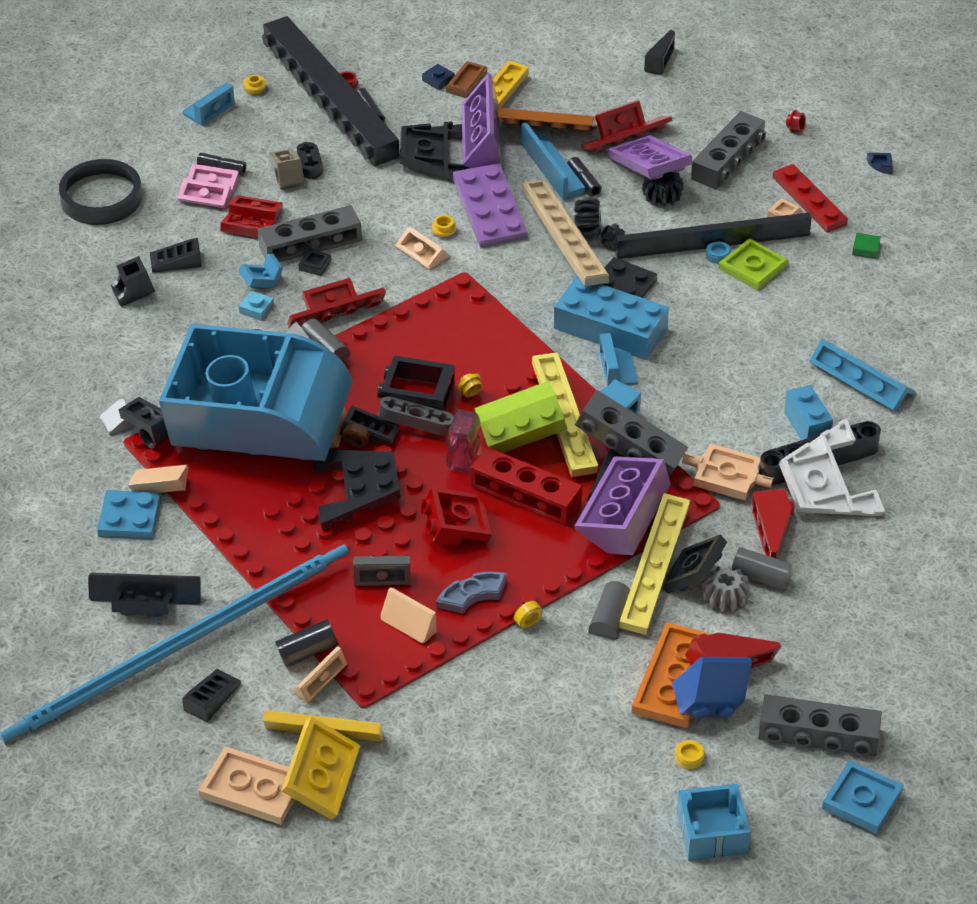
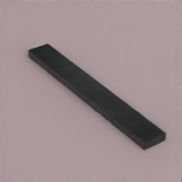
[615,212,812,259]

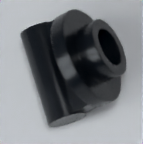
[600,223,625,251]

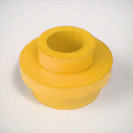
[243,75,267,95]
[432,215,456,237]
[457,374,483,398]

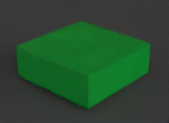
[852,232,881,259]

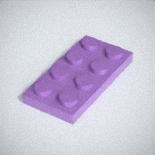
[608,135,693,179]
[453,163,528,247]

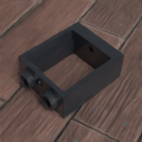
[377,355,455,411]

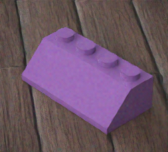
[462,73,501,168]
[575,457,671,555]

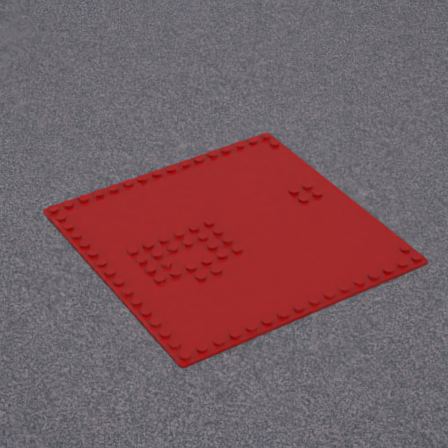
[123,272,720,708]

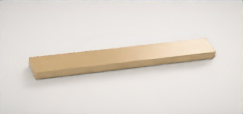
[522,180,609,286]

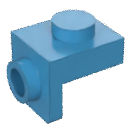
[239,254,283,289]

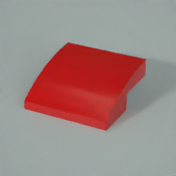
[220,195,283,238]

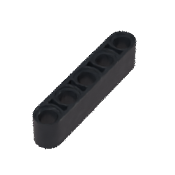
[759,421,881,485]

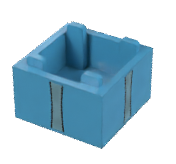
[677,784,751,861]

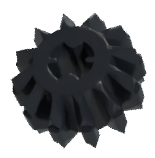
[642,171,684,206]
[574,197,602,239]

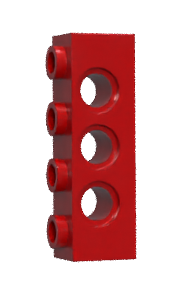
[470,447,582,525]

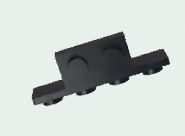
[88,573,201,617]

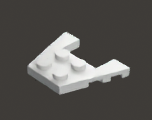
[779,419,885,516]

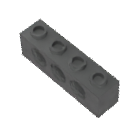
[691,111,766,189]
[258,205,362,262]
[575,390,688,478]
[758,694,882,756]

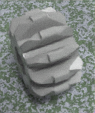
[702,565,750,613]

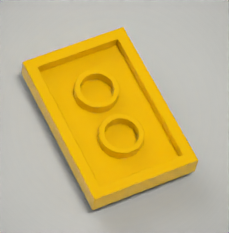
[281,716,360,820]

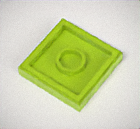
[718,238,789,291]

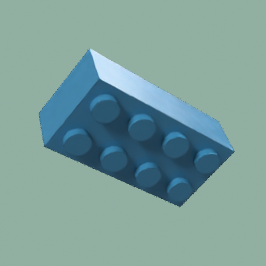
[554,276,669,360]

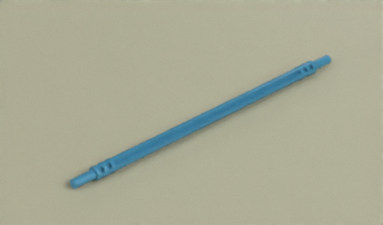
[0,544,349,744]

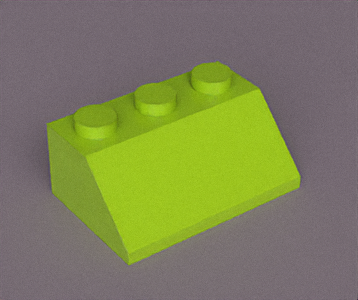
[474,381,567,453]

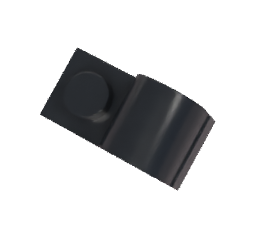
[118,397,169,449]

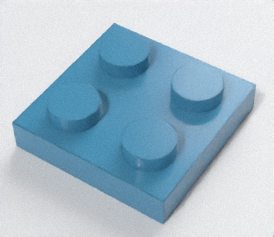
[97,490,161,539]
[822,760,904,834]

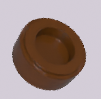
[342,424,370,448]

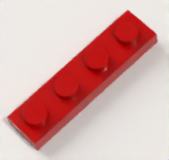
[773,164,848,233]

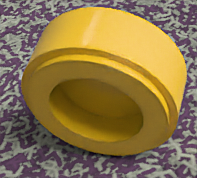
[514,601,543,628]
[675,740,705,770]

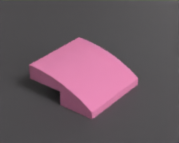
[177,164,240,208]

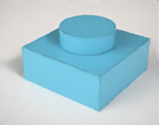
[239,291,274,320]

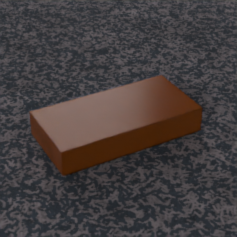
[446,61,487,99]

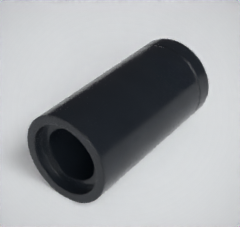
[275,618,339,668]

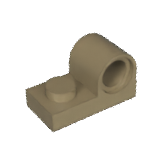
[269,149,304,188]

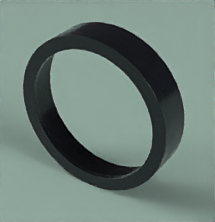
[59,159,142,225]

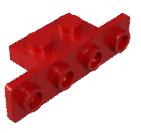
[581,100,673,152]
[287,277,386,328]

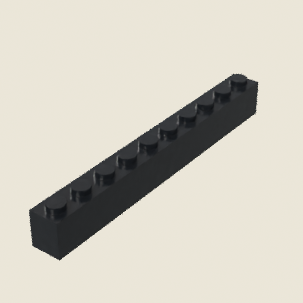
[262,16,400,167]

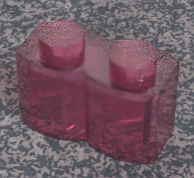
[446,409,481,473]

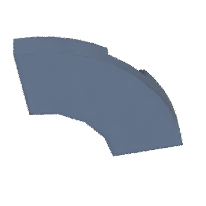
[436,572,508,614]

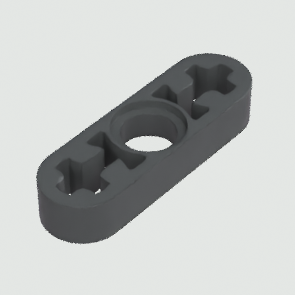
[378,397,455,436]

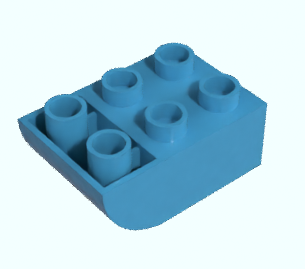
[159,324,353,461]

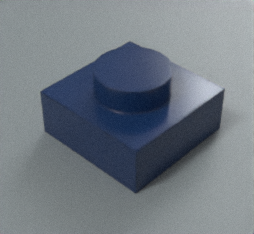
[422,64,455,90]

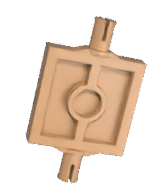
[682,444,774,501]

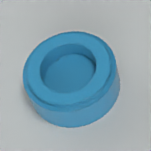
[706,241,731,264]

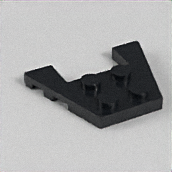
[400,121,471,182]
[313,449,401,530]

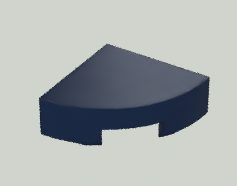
[866,152,893,174]

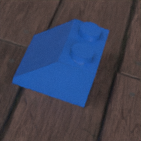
[672,657,752,718]

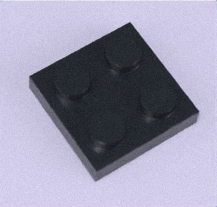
[602,257,657,298]
[662,534,727,594]

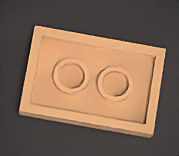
[198,746,295,825]

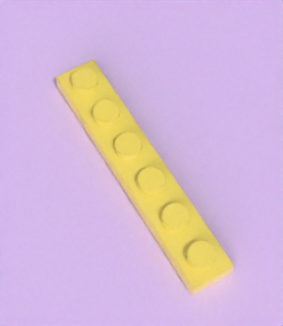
[532,352,598,477]
[619,493,690,635]

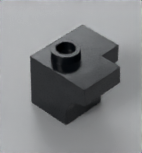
[110,256,155,307]

